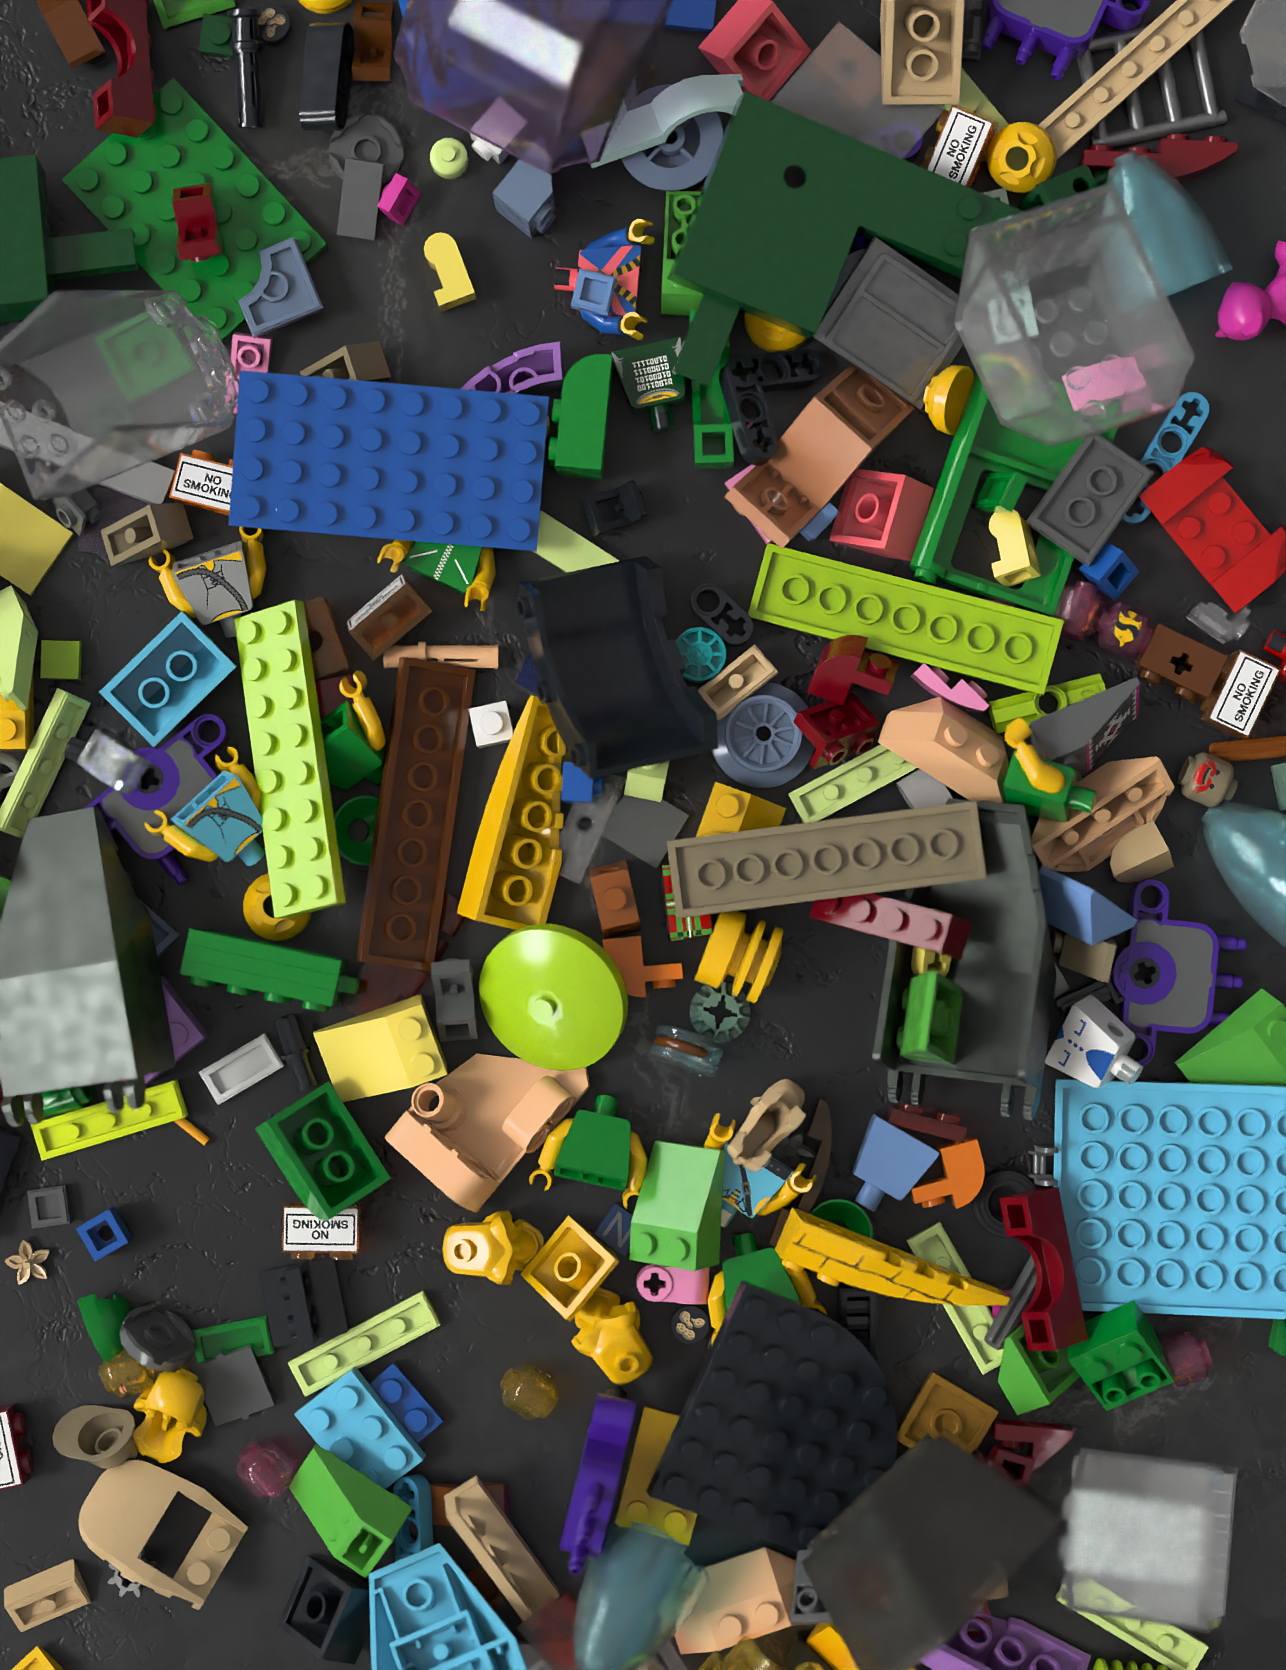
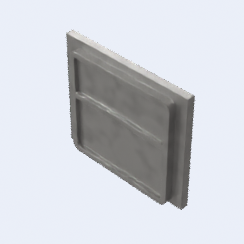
[813,237,984,409]

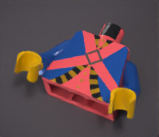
[554,219,655,340]

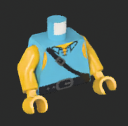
[703,1113,818,1228]

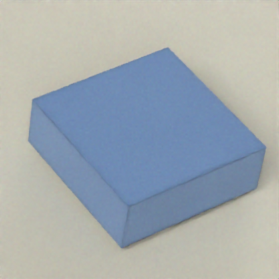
[571,268,617,317]
[799,502,838,541]

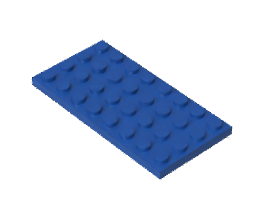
[228,370,549,552]

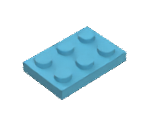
[294,1366,426,1489]

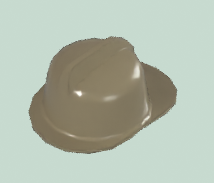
[52,1405,138,1469]

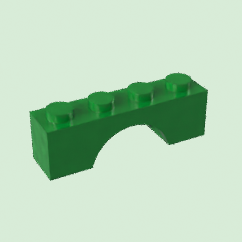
[689,310,734,470]

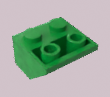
[1067,1300,1175,1411]

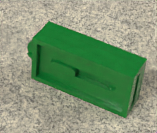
[180,928,360,1012]

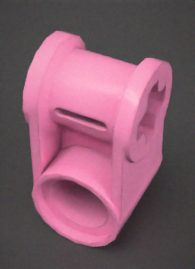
[636,1264,710,1304]

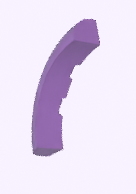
[461,341,566,395]

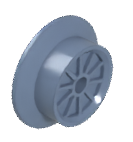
[621,84,723,191]
[712,682,815,788]

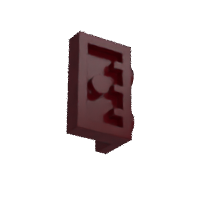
[793,692,881,769]

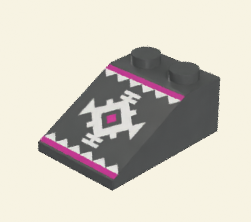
[1030,677,1140,783]

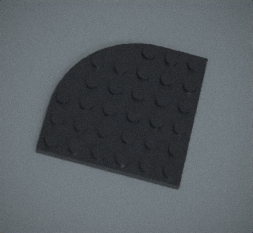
[646,1280,897,1551]

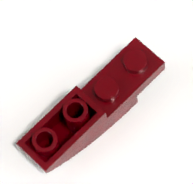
[1079,134,1238,191]

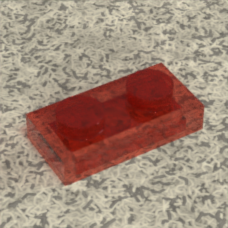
[886,1102,967,1143]

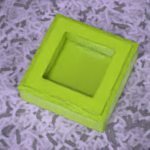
[40,640,82,680]

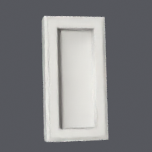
[199,1033,285,1105]

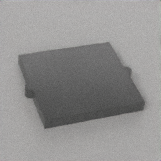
[600,795,689,869]
[191,1344,275,1426]

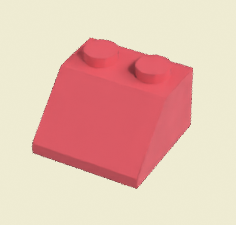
[698,0,811,101]
[829,469,934,561]

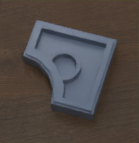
[238,237,324,338]

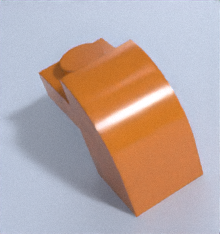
[602,936,683,997]
[910,1137,985,1209]

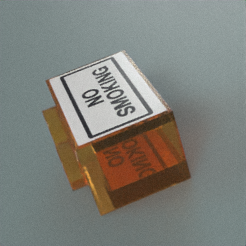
[921,105,1000,189]
[346,573,432,660]
[1200,650,1281,740]
[282,1203,363,1260]

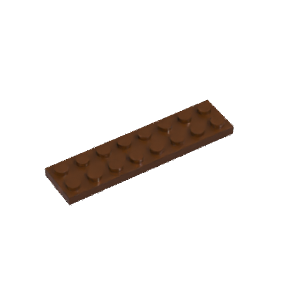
[356,657,476,972]

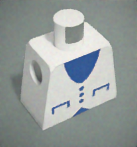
[1045,994,1143,1088]

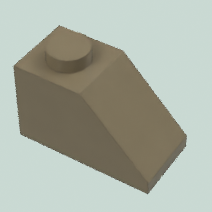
[300,341,391,382]
[100,503,193,566]
[1051,930,1116,983]

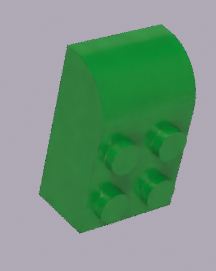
[548,354,613,481]
[255,1081,391,1221]

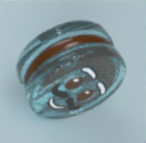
[649,1024,725,1077]

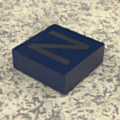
[593,1202,633,1256]

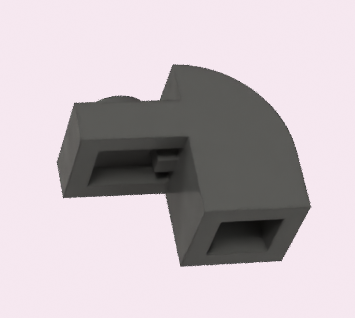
[431,958,478,1042]

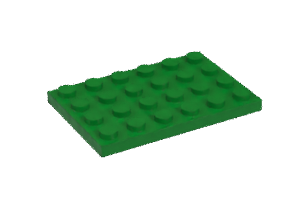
[62,78,328,348]

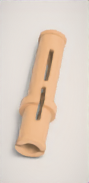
[383,641,499,669]

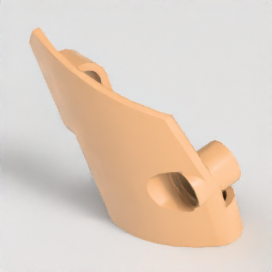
[384,1053,590,1213]

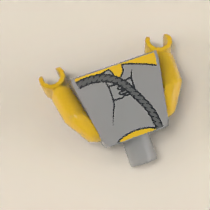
[148,527,267,638]

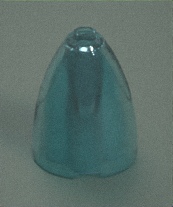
[1103,150,1233,315]
[1201,801,1286,948]
[573,1522,709,1670]

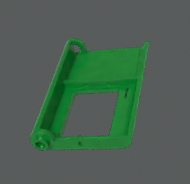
[909,352,1126,617]

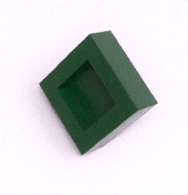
[199,14,235,59]

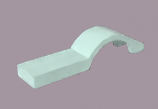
[578,74,744,168]

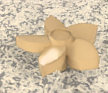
[4,1239,50,1285]

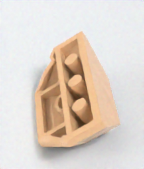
[878,696,1009,804]
[1031,756,1174,872]
[668,1546,797,1654]

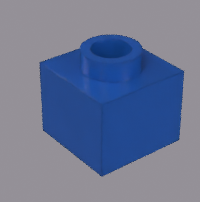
[1079,542,1140,601]
[561,762,604,805]
[76,1206,133,1261]

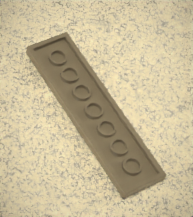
[667,801,986,918]

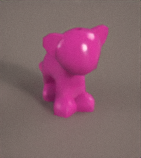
[1215,240,1286,341]

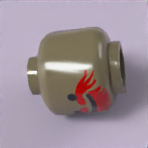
[1177,752,1238,808]

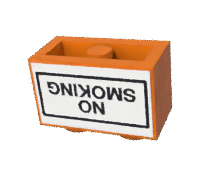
[169,450,233,516]

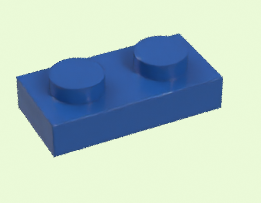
[369,1361,444,1444]

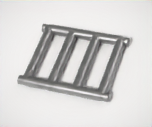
[1077,24,1228,147]

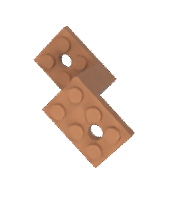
[725,364,914,548]

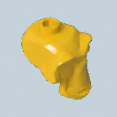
[442,1211,545,1285]
[571,1286,653,1385]
[132,1369,207,1463]

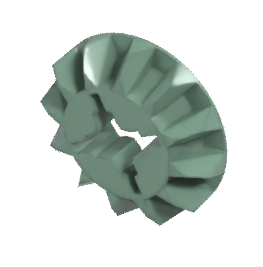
[690,982,750,1042]

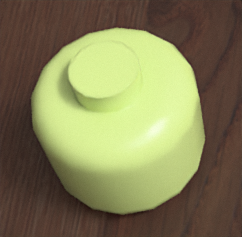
[430,138,468,179]

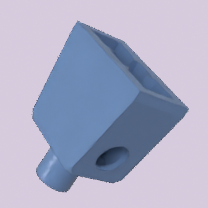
[852,1114,939,1212]

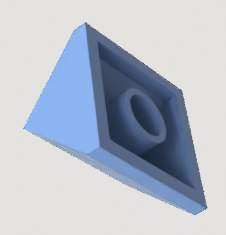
[1038,865,1137,946]

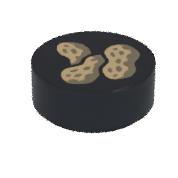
[258,4,291,45]
[671,1304,709,1344]

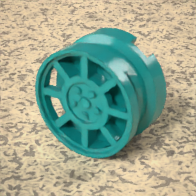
[676,627,726,683]

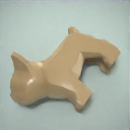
[727,1079,806,1171]

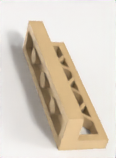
[444,1475,560,1632]

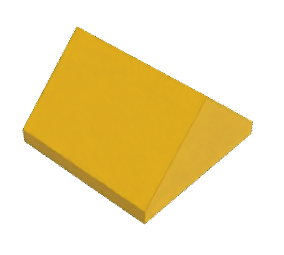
[520,1215,619,1321]

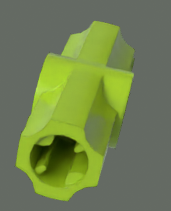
[988,673,1106,734]

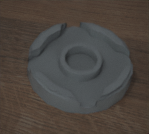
[329,114,404,187]
[119,1306,195,1372]

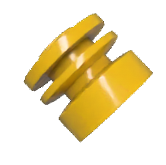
[694,910,784,1004]

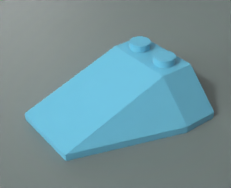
[369,1543,528,1670]

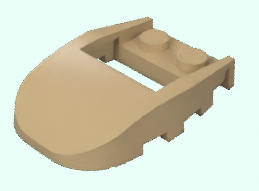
[79,1460,248,1610]

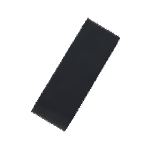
[299,22,354,131]

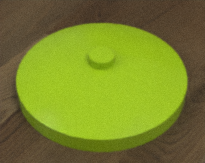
[479,924,628,1071]

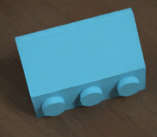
[99,611,237,747]

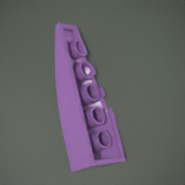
[867,1582,1091,1670]

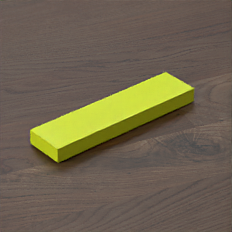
[30,1079,188,1161]

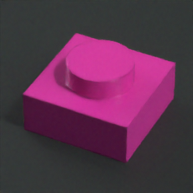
[377,173,421,226]

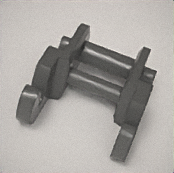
[1027,1145,1058,1186]

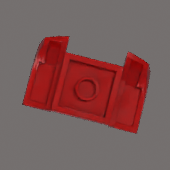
[1138,447,1286,614]

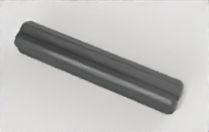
[984,1256,1036,1350]

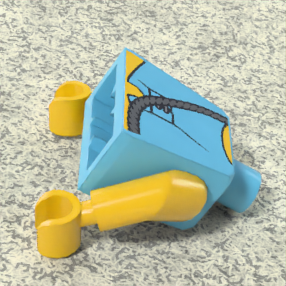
[145,747,265,866]

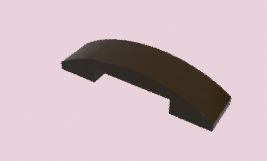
[768,1097,832,1247]

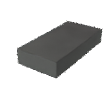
[337,157,385,240]

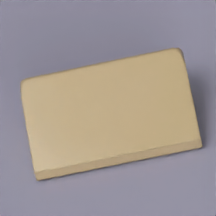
[698,644,779,721]
[4,1559,91,1632]

